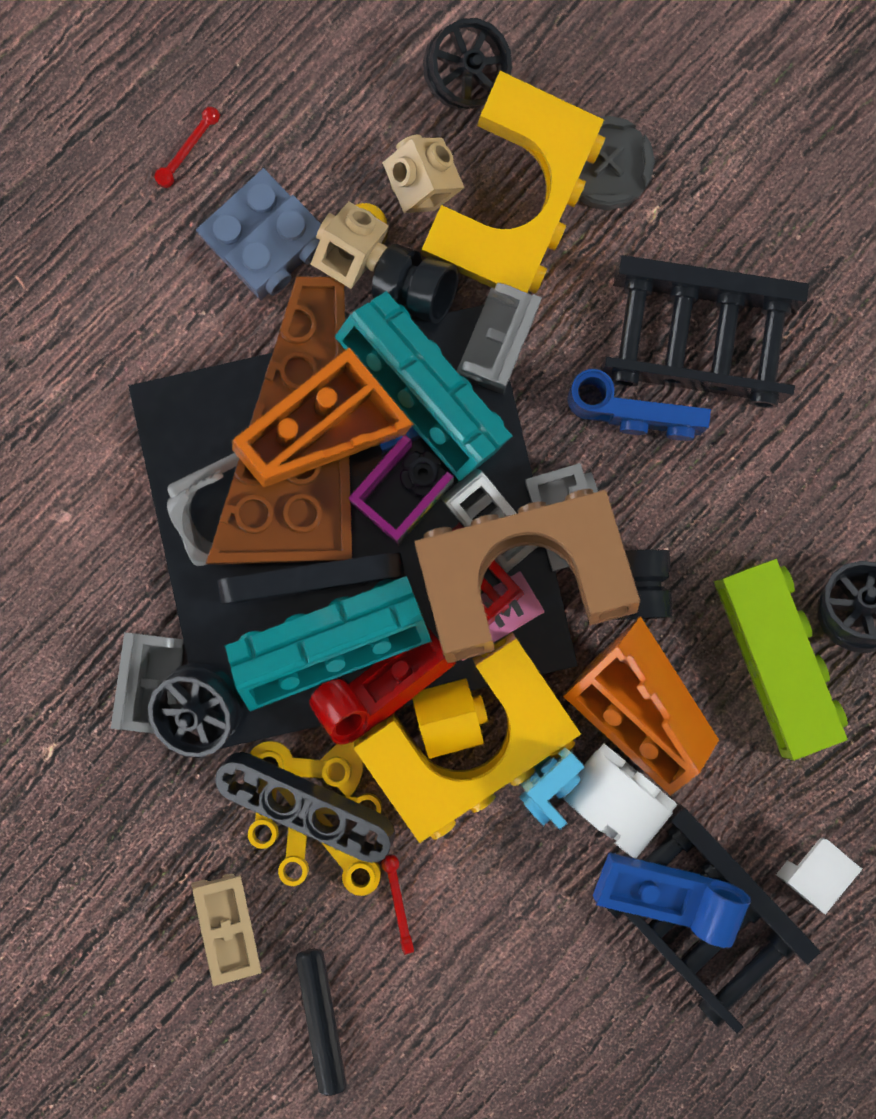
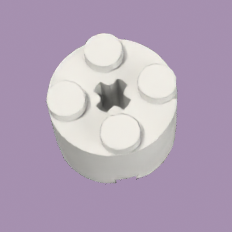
[563,743,677,859]

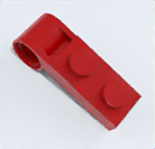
[309,624,456,745]

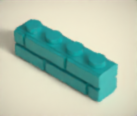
[334,291,512,482]
[225,576,432,711]

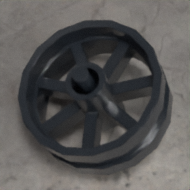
[423,18,512,110]
[817,561,876,653]
[148,663,243,757]

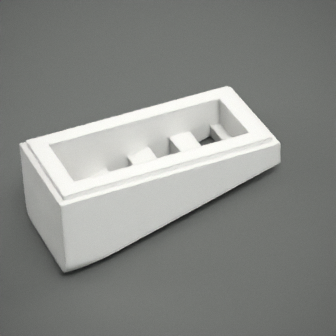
[441,468,538,573]

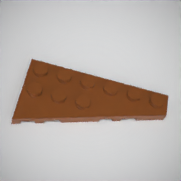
[206,276,352,564]

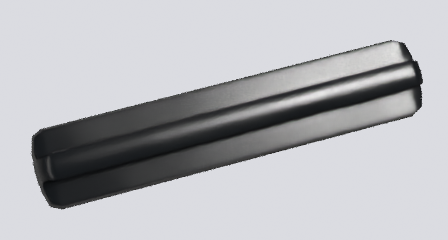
[296,948,347,1096]

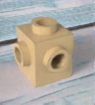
[382,134,465,213]
[311,201,389,289]

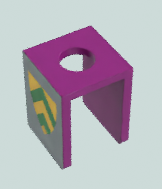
[349,435,454,545]

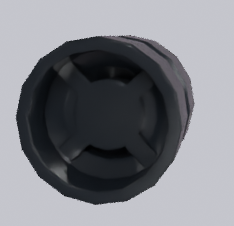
[372,244,459,324]
[612,549,672,620]

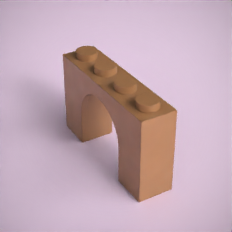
[414,489,640,663]

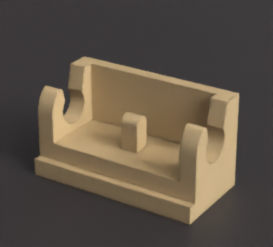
[191,874,262,986]

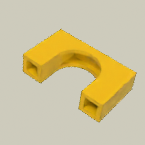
[421,71,605,294]
[353,632,581,843]

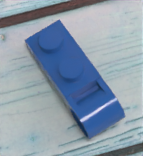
[567,369,711,441]
[593,852,751,948]

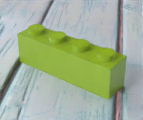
[713,559,848,761]

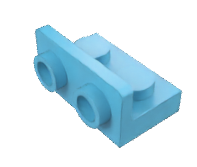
[519,747,585,829]

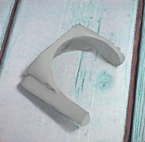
[167,453,239,567]

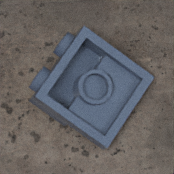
[196,168,321,300]

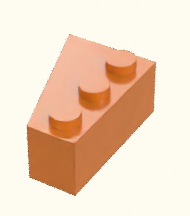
[232,348,413,488]
[563,616,719,796]

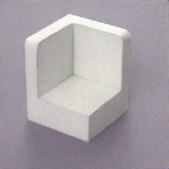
[776,838,862,914]

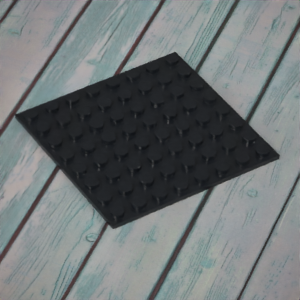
[128,305,578,749]

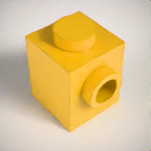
[412,678,488,759]

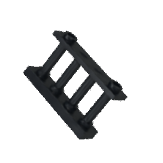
[600,255,809,408]
[595,802,821,1034]

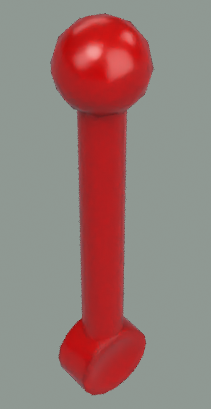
[154,107,220,188]
[381,854,414,955]

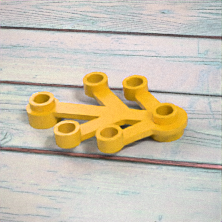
[248,741,382,896]

